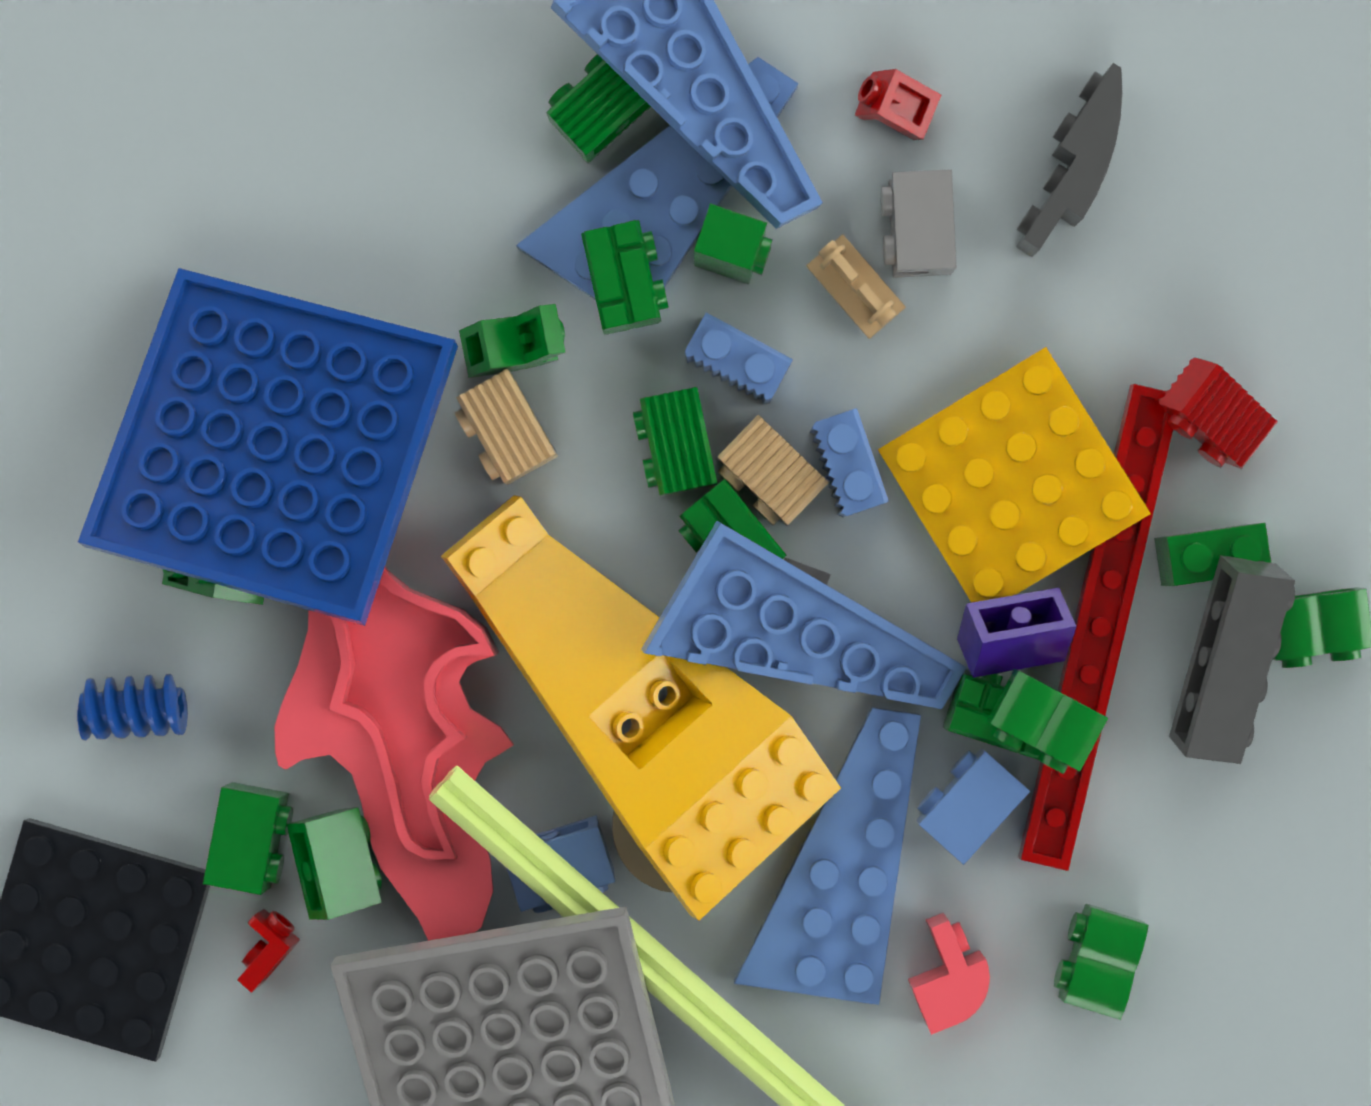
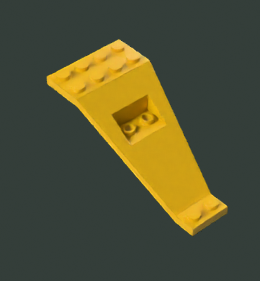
[441,495,841,921]

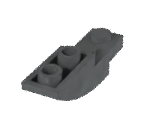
[1016,63,1123,257]

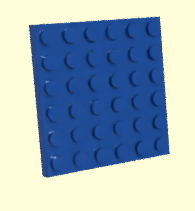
[78,268,458,626]

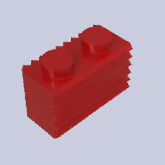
[1159,357,1278,469]

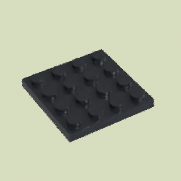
[0,818,210,1062]

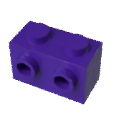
[957,587,1077,678]

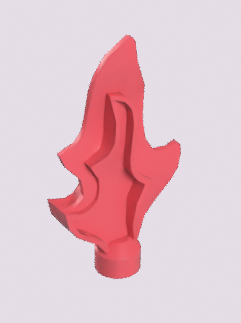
[274,566,514,941]

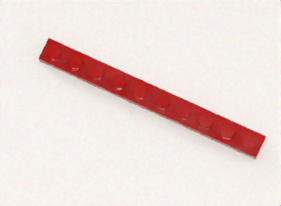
[1018,384,1174,871]

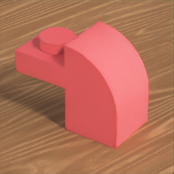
[908,913,990,1035]

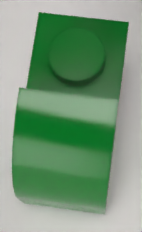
[459,304,566,378]

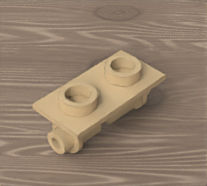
[806,234,906,339]

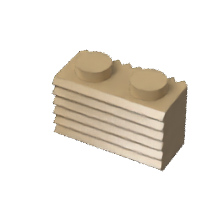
[454,369,558,485]
[717,415,829,526]

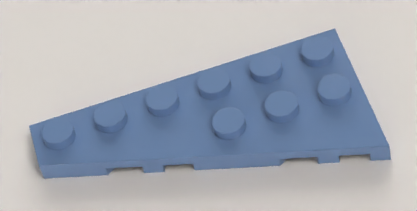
[551,0,823,229]
[516,57,798,300]
[641,521,967,709]
[734,707,921,1005]

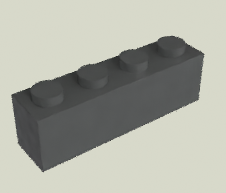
[1169,555,1295,764]

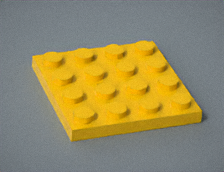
[878,347,1151,603]

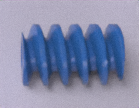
[77,674,188,741]

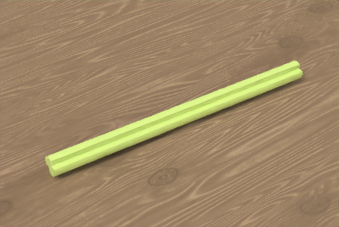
[428,765,845,1106]

